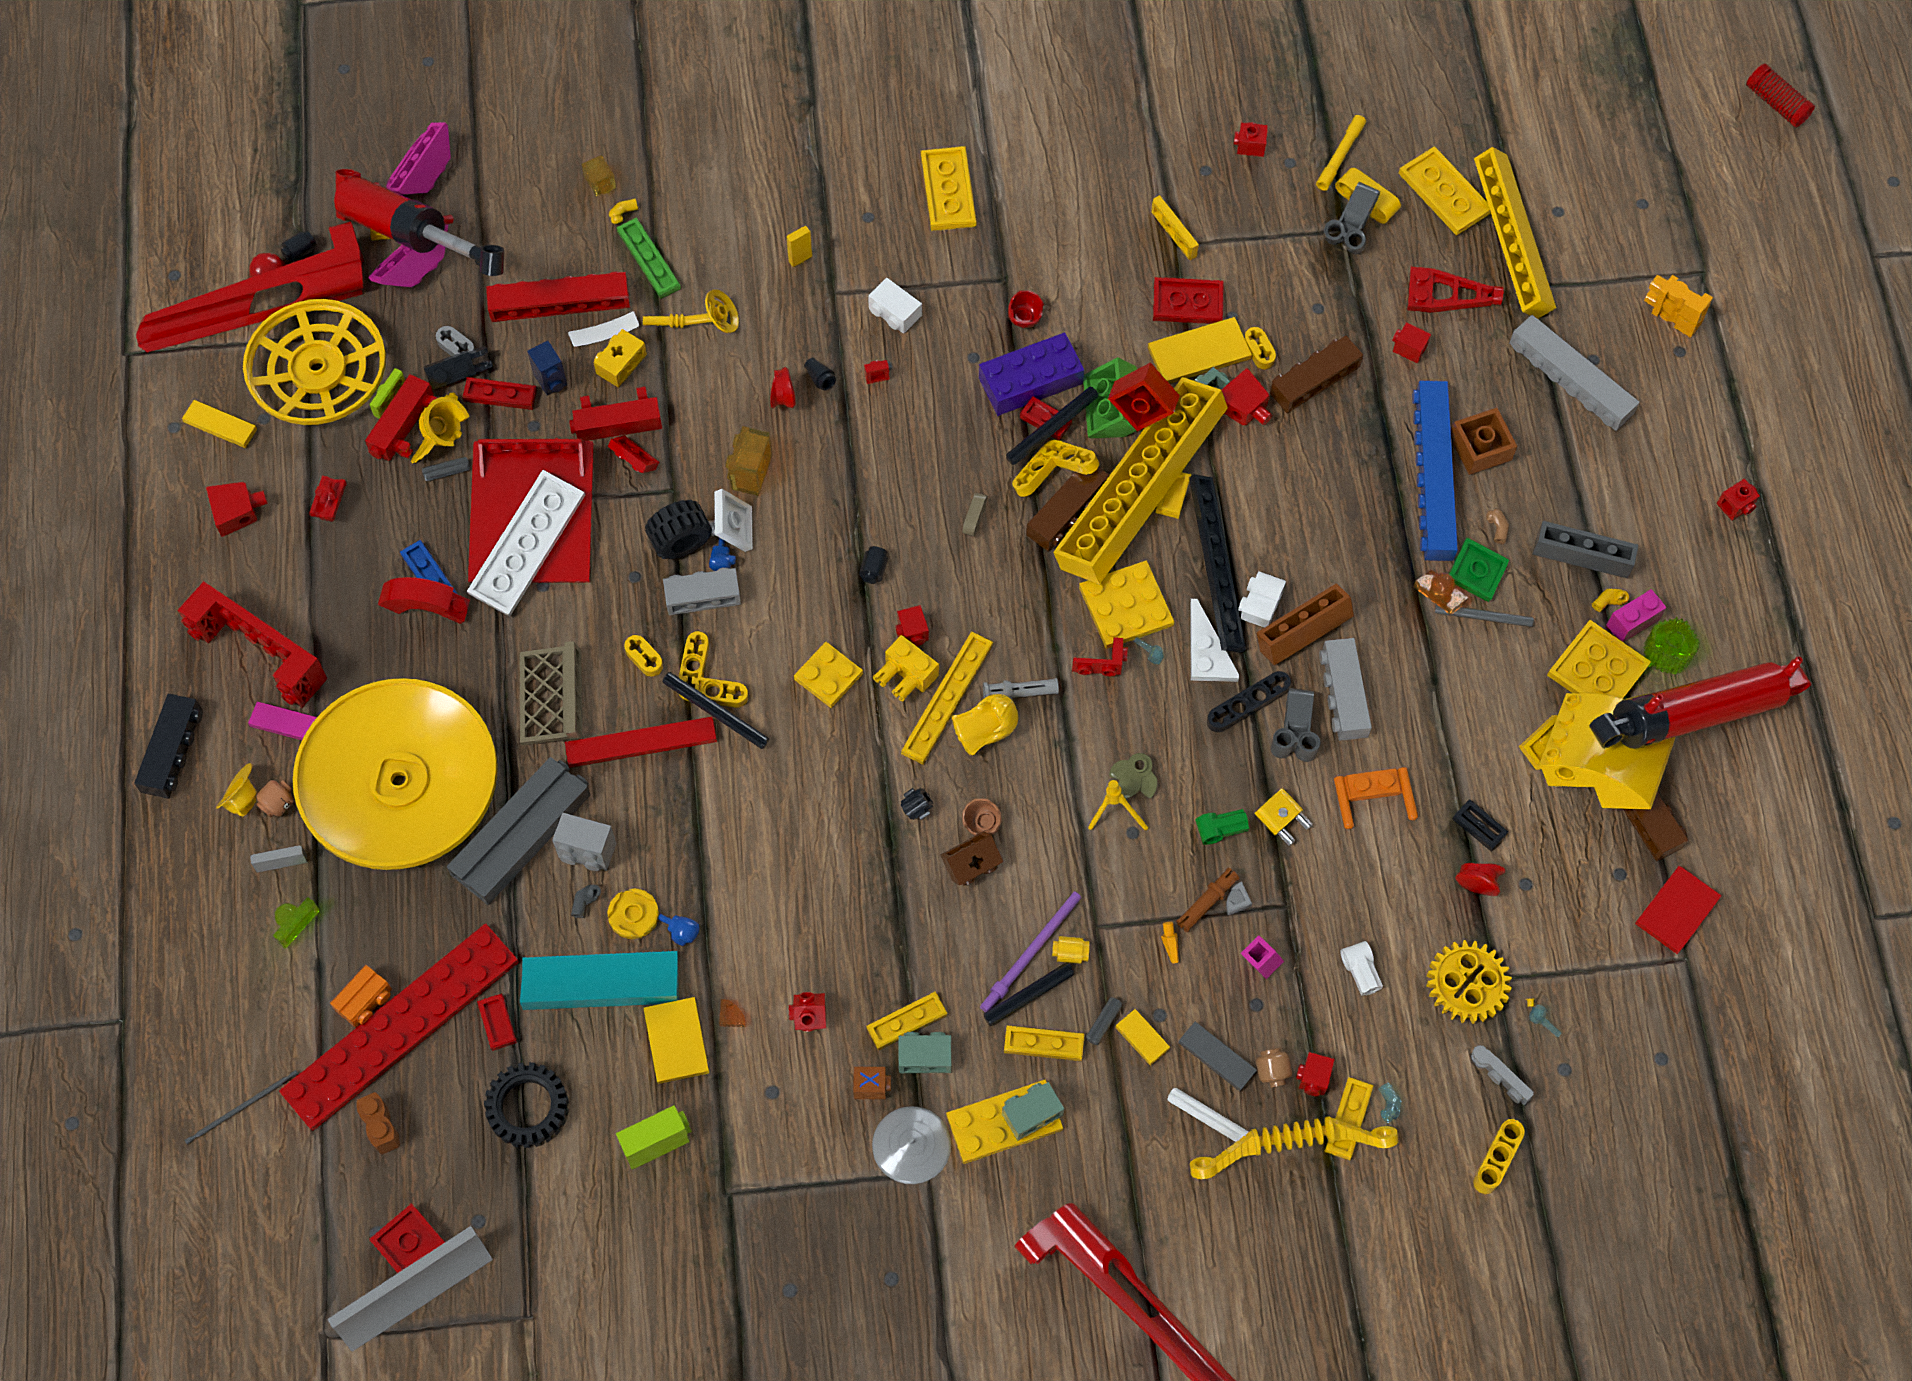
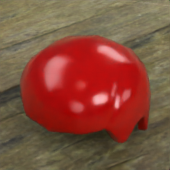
[249,253,285,278]
[1008,290,1044,328]

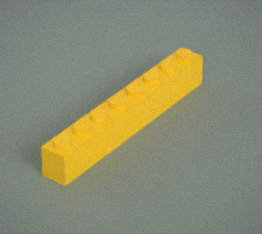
[1474,147,1556,319]

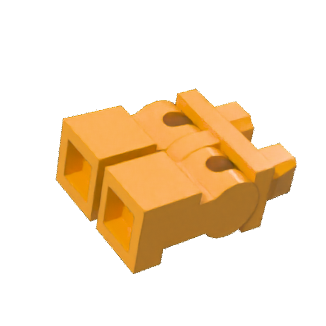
[1644,274,1713,338]

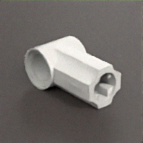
[1340,941,1383,996]

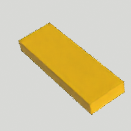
[1151,195,1199,260]
[182,400,257,448]
[866,991,947,1051]
[1004,1025,1084,1061]
[1325,1077,1374,1160]

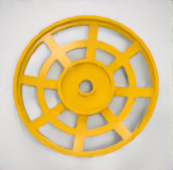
[243,299,386,425]

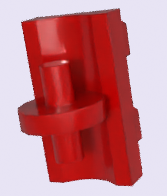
[309,475,347,522]

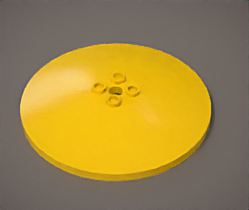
[293,678,497,870]

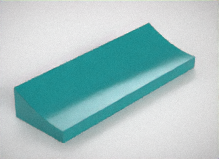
[520,951,679,1010]

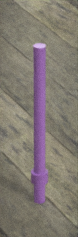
[980,892,1082,1012]

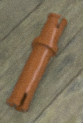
[1176,868,1240,932]

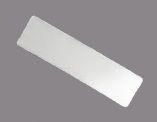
[568,312,639,347]

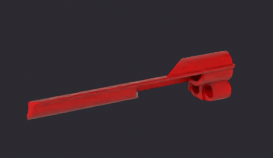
[136,222,364,352]
[1014,1203,1235,1381]

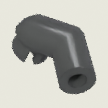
[571,884,601,918]

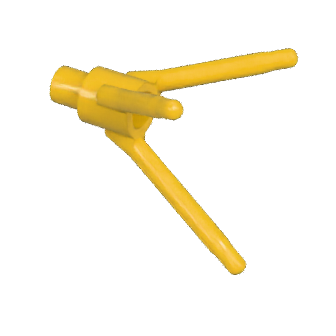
[1088,780,1148,830]

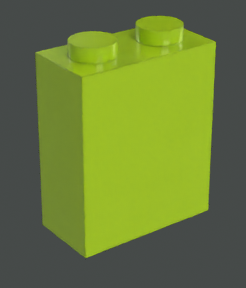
[615,1105,691,1170]

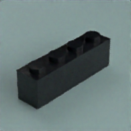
[134,693,203,799]

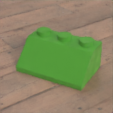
[1083,357,1137,439]

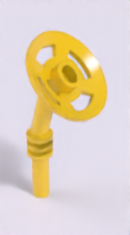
[643,289,739,333]

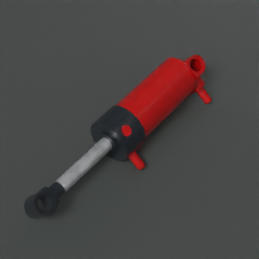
[334,169,504,276]

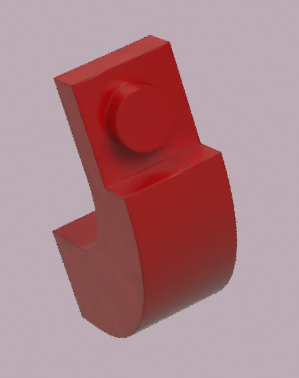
[378,577,470,624]

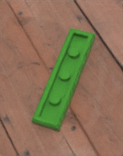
[616,218,681,299]

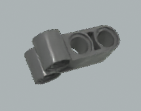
[1324,182,1380,254]
[1270,688,1320,762]

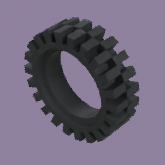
[484,1062,569,1148]

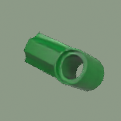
[1195,809,1249,845]

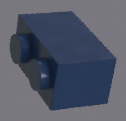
[527,340,567,396]

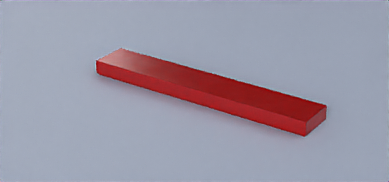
[565,716,717,768]

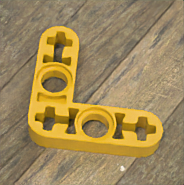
[1012,440,1099,497]
[679,631,748,708]

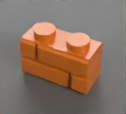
[330,965,392,1028]

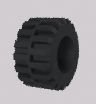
[645,500,712,560]

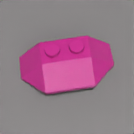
[386,122,451,194]
[369,225,448,287]

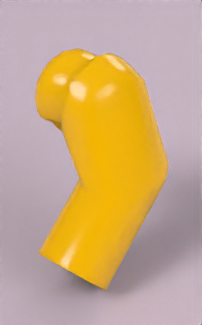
[609,198,638,224]
[1592,589,1629,612]

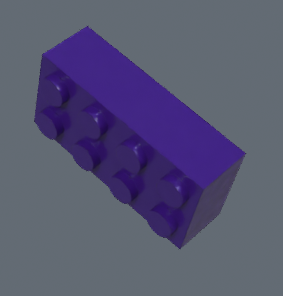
[979,332,1084,416]

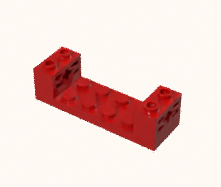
[177,581,328,708]

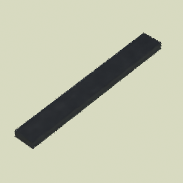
[1189,474,1246,653]

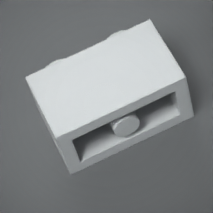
[868,278,922,334]

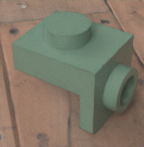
[1195,367,1230,390]

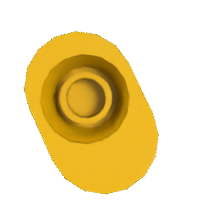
[216,763,257,817]

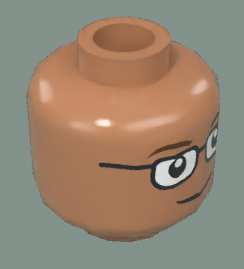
[256,780,295,817]

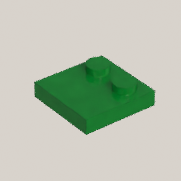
[1446,538,1509,602]

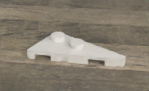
[1190,599,1239,682]

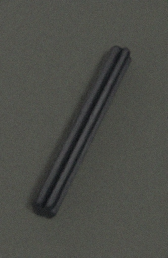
[1006,386,1098,465]
[662,672,769,749]

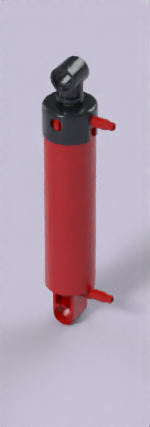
[1589,656,1811,749]

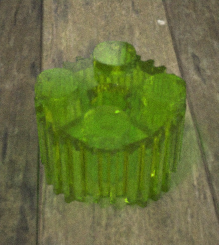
[1644,617,1700,674]

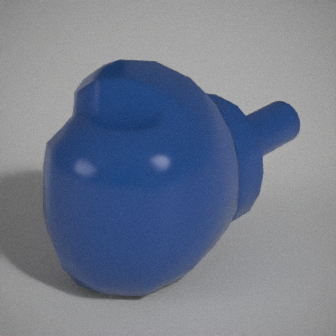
[709,537,736,571]
[658,914,700,946]

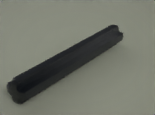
[984,962,1074,1026]

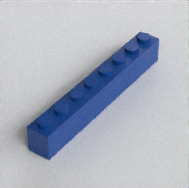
[1412,381,1458,561]

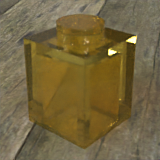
[581,155,616,197]

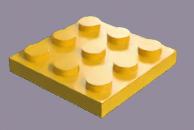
[1079,560,1174,649]
[1547,620,1651,699]

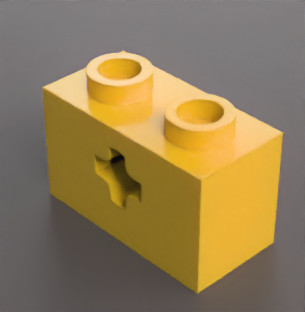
[594,329,647,388]

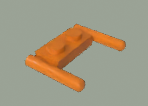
[1334,767,1418,829]

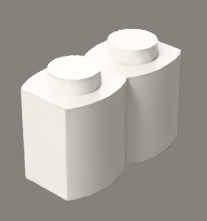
[1238,572,1286,628]

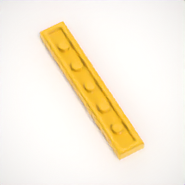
[901,631,993,765]

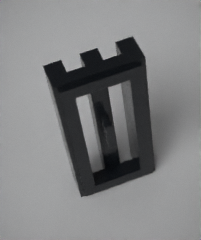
[1452,799,1509,851]

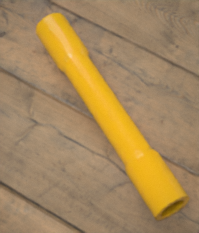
[1316,115,1366,191]

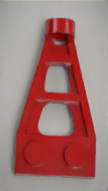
[1407,266,1504,313]

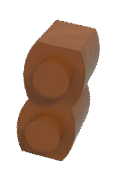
[357,1092,400,1155]

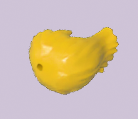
[952,694,1018,756]

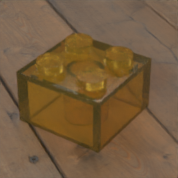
[726,426,772,496]

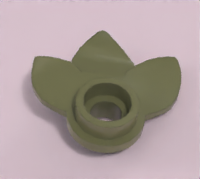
[1109,753,1157,799]

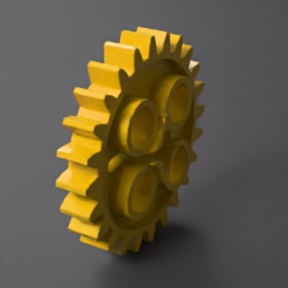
[1426,940,1512,1024]

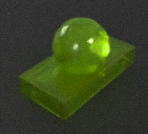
[273,897,320,949]

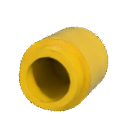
[1052,936,1089,964]

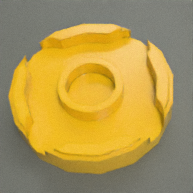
[607,888,659,940]

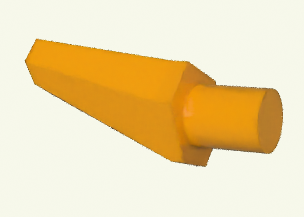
[1161,921,1179,964]

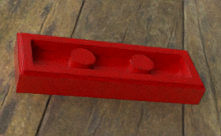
[462,377,537,410]

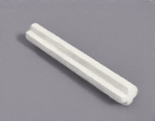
[1167,1088,1249,1142]

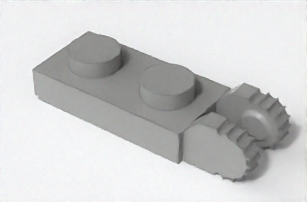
[1470,1045,1534,1106]

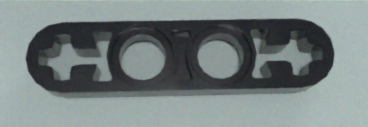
[1207,671,1291,732]

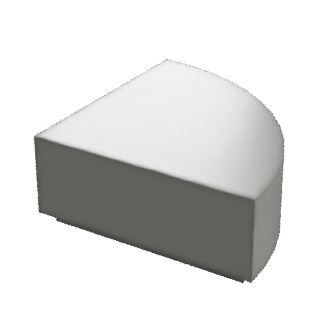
[1226,882,1252,916]

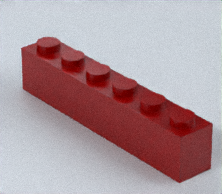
[486,271,630,322]

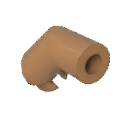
[1486,509,1509,544]

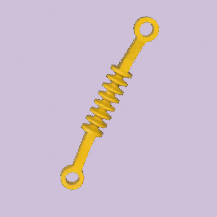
[1190,1116,1398,1179]

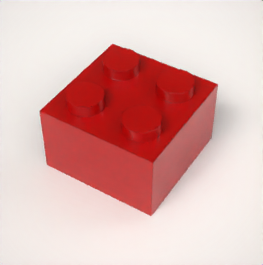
[1108,362,1180,432]

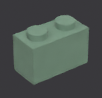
[899,1032,951,1073]
[1002,1082,1064,1141]

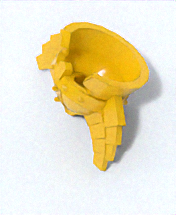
[411,392,469,463]

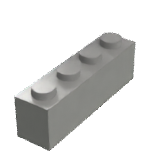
[1319,638,1372,741]

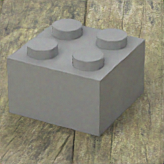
[552,813,617,871]

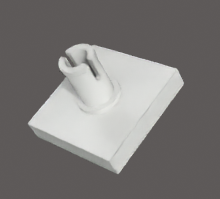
[709,489,753,552]

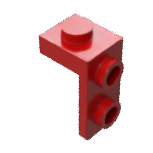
[1072,637,1128,677]

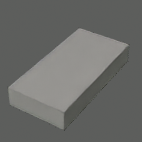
[250,845,308,873]

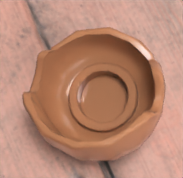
[962,799,1002,836]

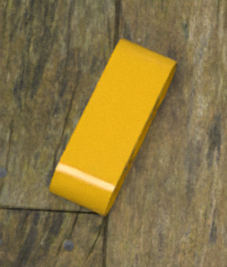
[1335,167,1401,224]
[1473,1119,1525,1194]

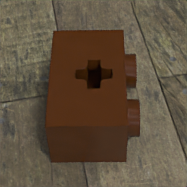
[940,831,1004,886]

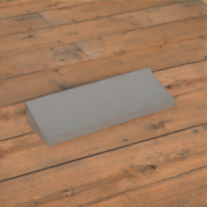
[327,1226,493,1352]

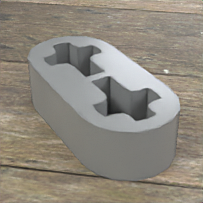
[436,326,474,360]

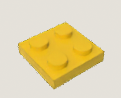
[794,642,863,708]

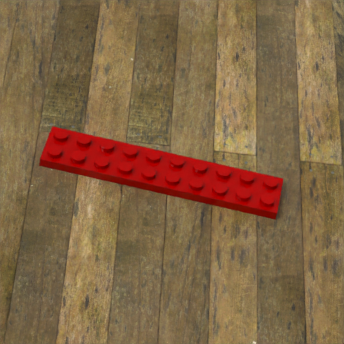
[279,923,519,1132]

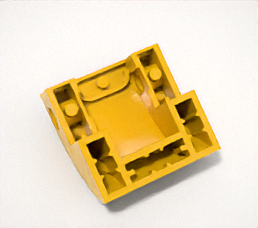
[1539,693,1676,809]

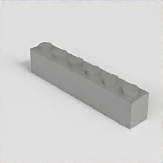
[1509,315,1640,431]

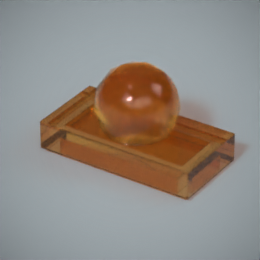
[1414,570,1468,615]

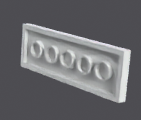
[467,470,585,617]

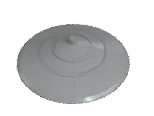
[872,1106,951,1184]

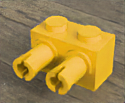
[873,635,939,702]

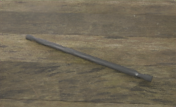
[185,1070,298,1144]

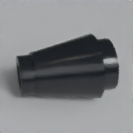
[804,358,836,391]

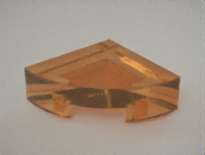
[719,999,746,1027]

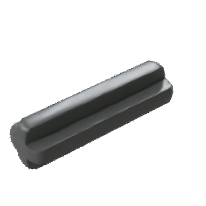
[422,457,470,481]
[1086,997,1122,1045]

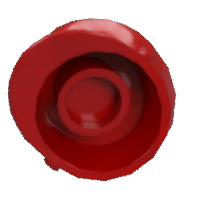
[770,367,796,409]
[1455,863,1506,896]

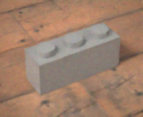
[663,568,741,615]

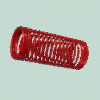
[1746,63,1815,128]

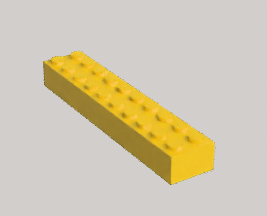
[1053,377,1228,585]

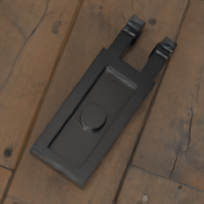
[423,346,493,390]

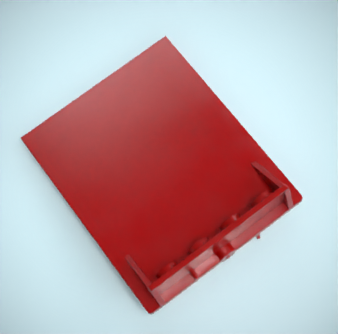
[468,437,594,583]

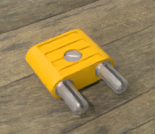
[1254,788,1313,846]

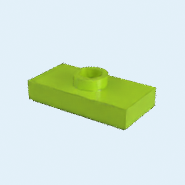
[369,368,405,419]

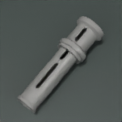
[983,678,1059,699]

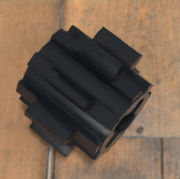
[900,787,934,820]

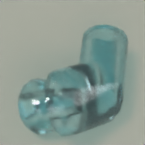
[1378,1082,1402,1122]

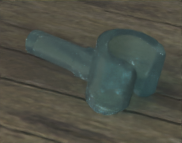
[1134,637,1163,665]
[1529,1005,1561,1038]

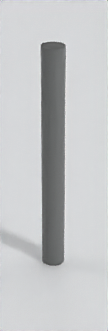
[1434,604,1533,627]

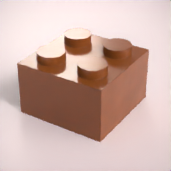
[1451,408,1518,475]

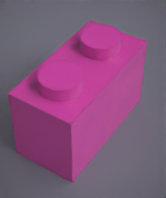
[1607,589,1667,642]

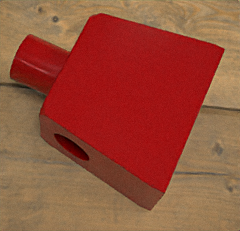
[1222,368,1272,426]
[206,482,268,537]

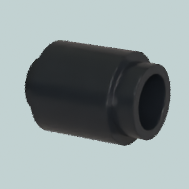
[280,231,317,262]
[859,546,888,584]

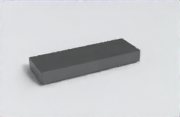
[1178,1022,1257,1091]

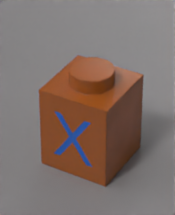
[853,1067,891,1099]

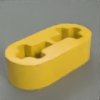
[1245,327,1276,370]
[624,635,663,677]

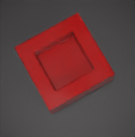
[864,360,889,384]

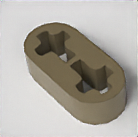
[962,492,988,536]

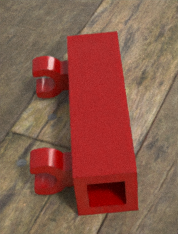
[365,374,437,461]
[569,386,662,441]

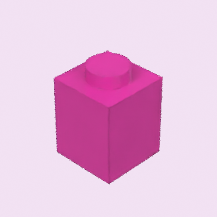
[1241,935,1284,979]

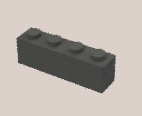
[1533,521,1639,579]

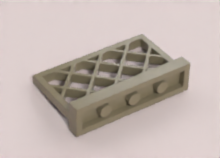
[520,641,583,745]

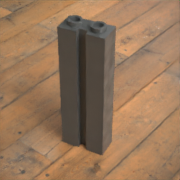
[447,757,590,905]

